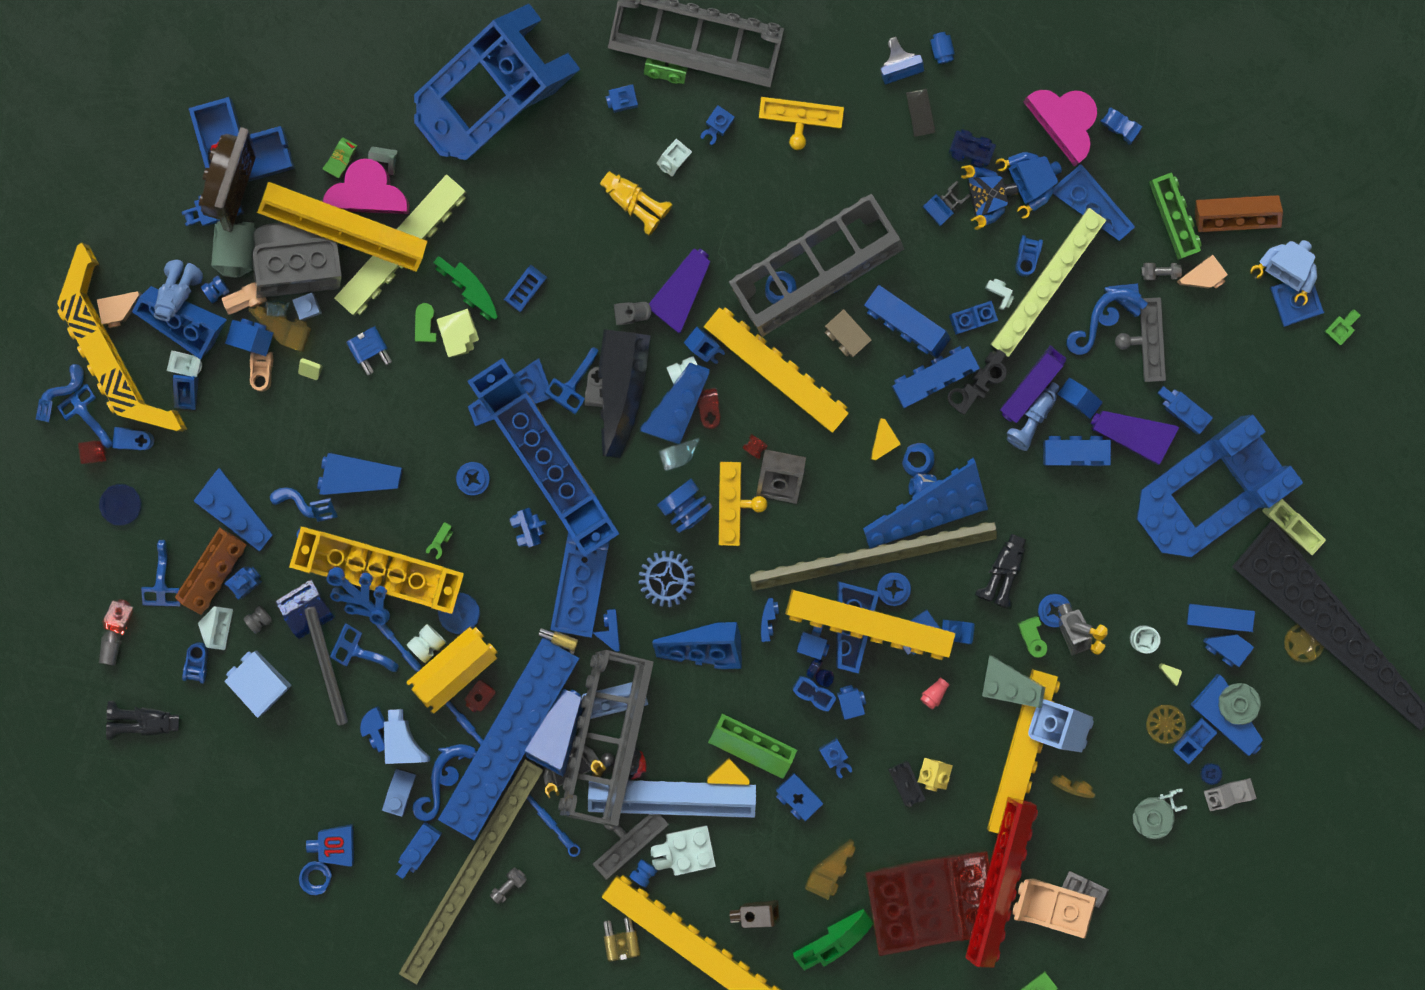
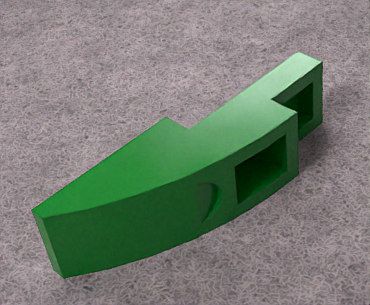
[433,256,499,321]
[793,909,874,971]

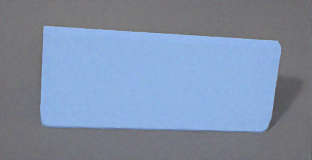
[582,682,648,719]

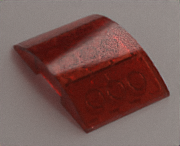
[866,851,990,956]

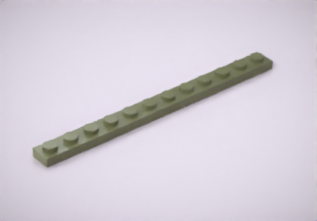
[750,522,997,591]
[399,759,544,985]

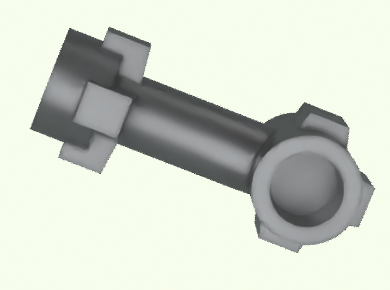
[1141,263,1182,280]
[490,867,527,904]

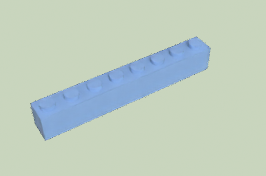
[588,780,756,818]

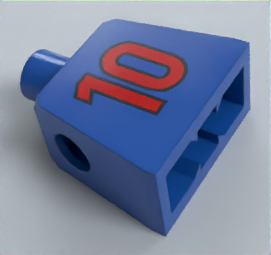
[306,825,354,866]

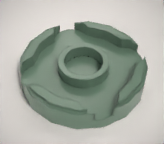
[1218,683,1261,725]
[1133,797,1175,839]

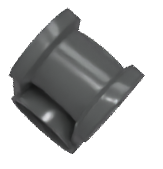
[614,302,651,325]
[585,367,603,407]

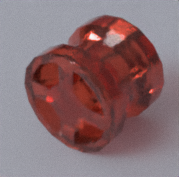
[742,434,768,460]

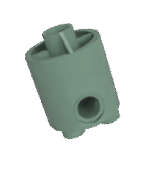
[211,221,256,277]

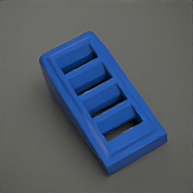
[504,265,547,312]

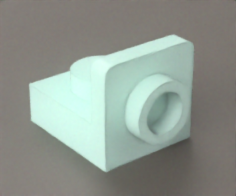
[657,139,692,176]

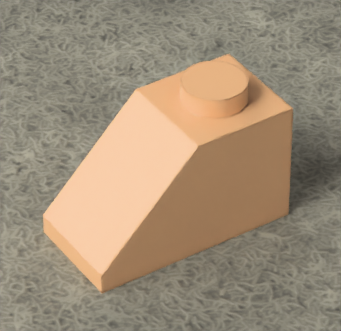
[1177,255,1228,289]
[97,291,142,328]

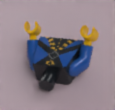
[961,165,1018,230]

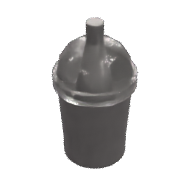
[99,626,122,665]

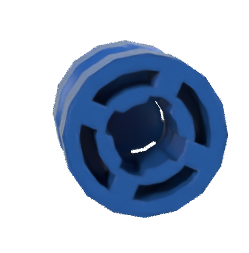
[201,275,230,304]
[629,859,658,888]

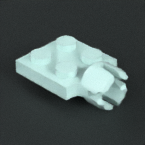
[651,825,716,876]

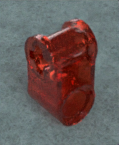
[697,388,720,429]

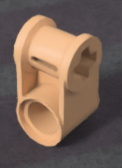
[250,352,273,392]

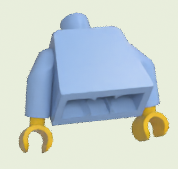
[1251,240,1317,306]

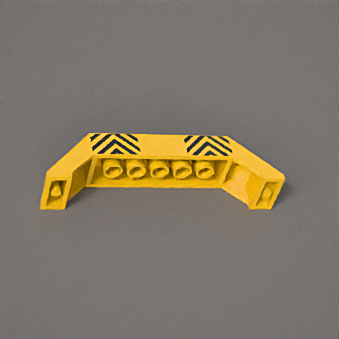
[57,243,187,432]

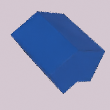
[922,194,954,226]

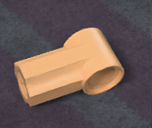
[222,282,267,315]

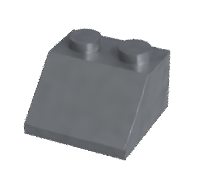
[756,450,806,504]

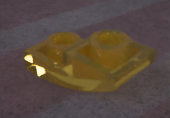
[1050,775,1095,798]

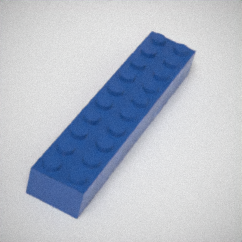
[438,638,579,840]

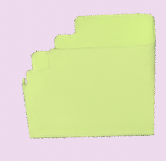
[437,309,479,358]

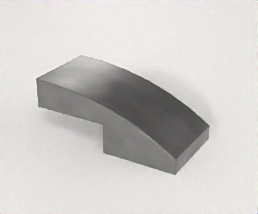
[1062,871,1109,909]

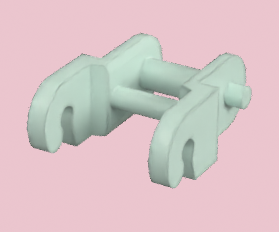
[1158,788,1187,812]

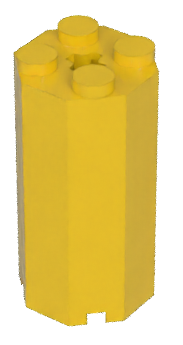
[406,627,498,714]

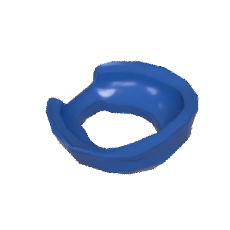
[765,271,796,304]
[902,443,935,476]
[299,861,332,896]

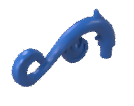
[1067,287,1148,355]
[412,744,477,821]

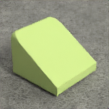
[298,358,323,380]
[1159,663,1182,686]

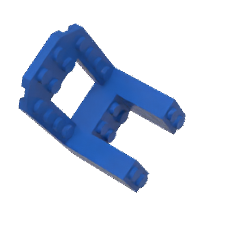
[414,4,581,160]
[1137,415,1303,557]

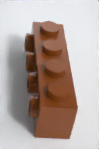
[1195,195,1283,232]
[175,528,246,615]

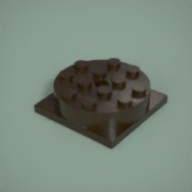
[199,127,257,232]

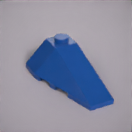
[653,622,742,669]

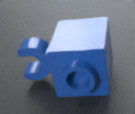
[606,84,638,113]
[701,105,735,146]
[684,327,725,364]
[796,624,830,660]
[819,738,852,778]

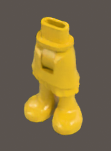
[600,171,673,236]

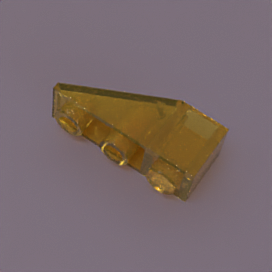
[248,306,311,352]
[805,839,856,899]

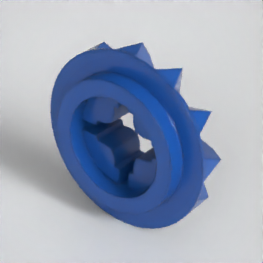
[456,462,490,495]
[877,573,911,606]
[1038,594,1071,627]

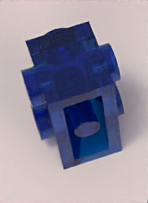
[948,129,996,168]

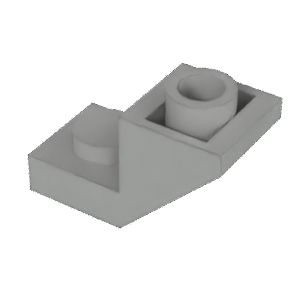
[1204,778,1256,811]

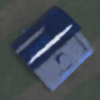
[275,580,335,639]

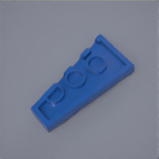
[1053,164,1135,241]
[468,358,552,426]
[641,363,709,444]
[194,468,273,551]

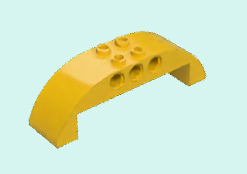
[289,526,464,614]

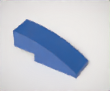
[1187,604,1255,632]

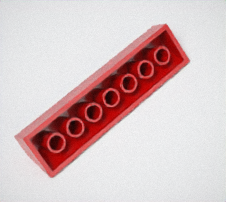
[965,797,1038,967]

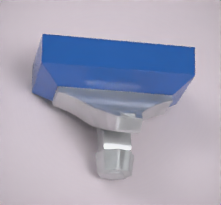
[881,37,924,84]

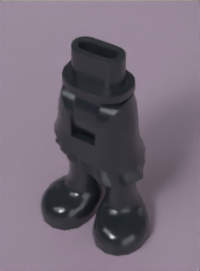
[975,534,1026,610]
[106,701,179,740]

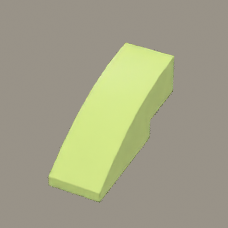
[1262,499,1326,555]

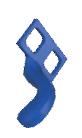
[544,347,599,414]
[36,364,84,422]
[57,384,113,449]
[270,487,338,522]
[141,540,181,606]
[330,624,399,672]

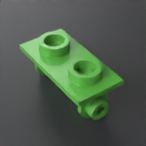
[644,58,688,84]

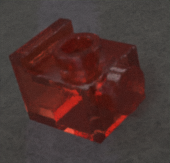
[78,441,106,464]
[103,599,132,635]
[464,679,497,712]

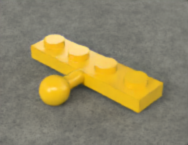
[759,97,844,150]
[719,462,767,546]

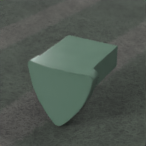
[368,147,397,175]

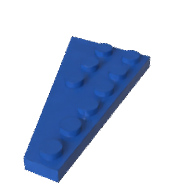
[863,458,988,549]

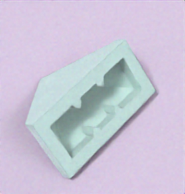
[198,606,233,650]

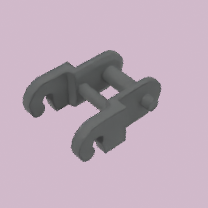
[940,181,971,211]

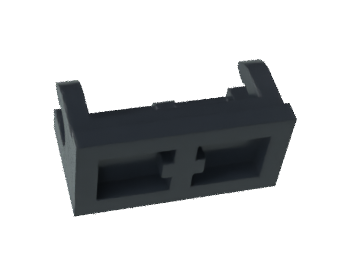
[888,760,926,807]

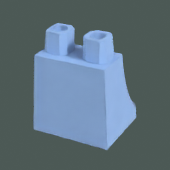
[1028,699,1094,752]
[384,709,430,764]

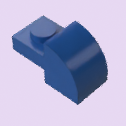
[360,706,385,752]
[1173,717,1217,764]

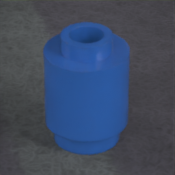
[930,32,955,64]

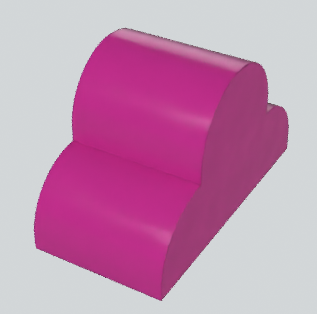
[1023,90,1097,167]
[323,159,410,214]

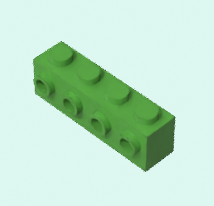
[1149,173,1202,260]
[708,714,797,779]

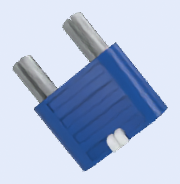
[346,327,392,375]

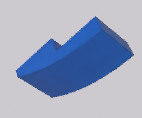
[949,301,998,334]
[761,598,779,642]

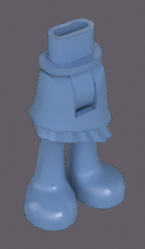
[154,260,203,321]
[1006,382,1059,451]

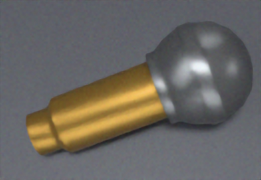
[592,753,615,778]

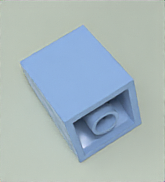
[225,650,292,718]

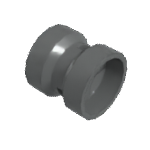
[243,605,273,634]

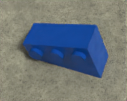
[1043,436,1111,466]

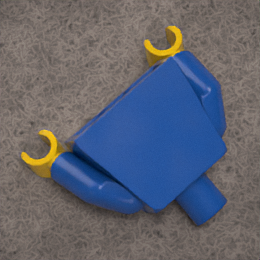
[996,152,1062,218]

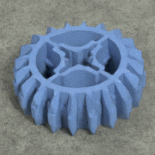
[639,551,695,607]

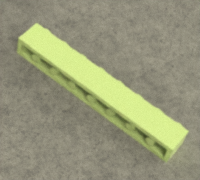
[335,174,466,316]
[990,208,1106,357]

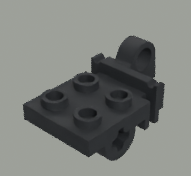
[948,349,1007,415]

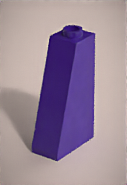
[649,248,710,333]
[1000,345,1066,423]
[1090,411,1179,465]

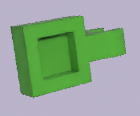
[1324,310,1360,346]
[426,522,453,559]

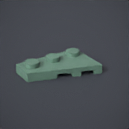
[982,655,1045,708]

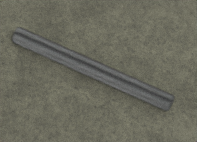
[305,607,348,725]

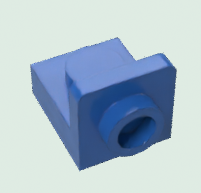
[942,620,975,644]

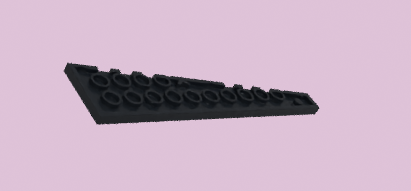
[1232,520,1425,731]

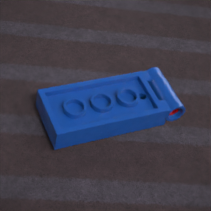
[550,532,610,638]

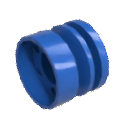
[657,479,713,533]

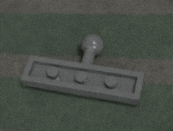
[1115,297,1166,382]
[593,814,669,880]

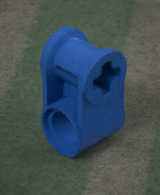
[1015,235,1043,277]
[112,427,155,450]
[182,642,208,684]

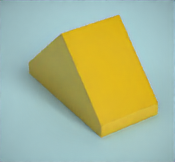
[871,418,900,460]
[707,758,749,785]

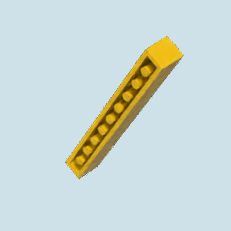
[602,875,781,990]

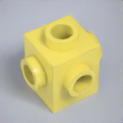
[918,758,952,792]

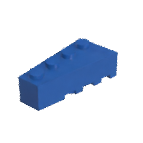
[864,285,951,358]
[132,286,227,360]
[892,346,980,408]
[836,581,880,673]

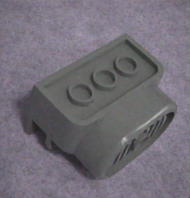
[252,222,341,298]

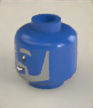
[909,474,937,496]

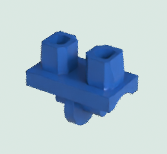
[510,508,547,548]

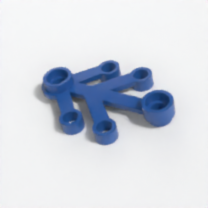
[327,567,390,625]

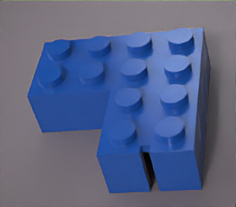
[189,97,295,182]

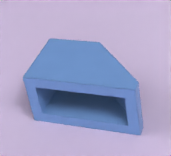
[382,769,416,817]

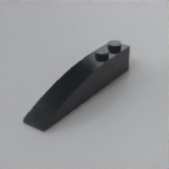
[599,329,651,458]

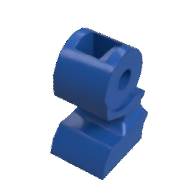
[1100,108,1143,145]

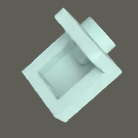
[985,279,1014,310]
[167,350,202,377]

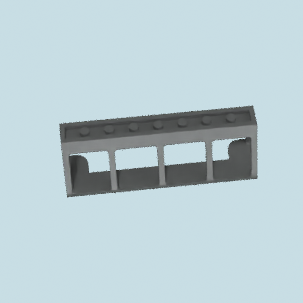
[608,0,784,87]
[729,194,904,337]
[558,650,654,826]

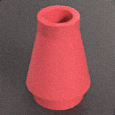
[920,678,950,709]

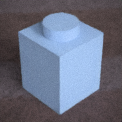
[292,293,322,321]

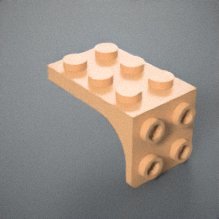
[1013,879,1097,938]

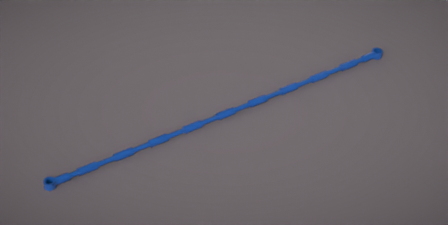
[297,529,581,857]

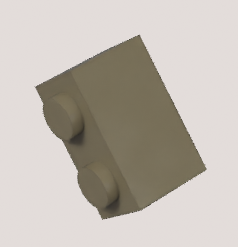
[824,309,871,357]

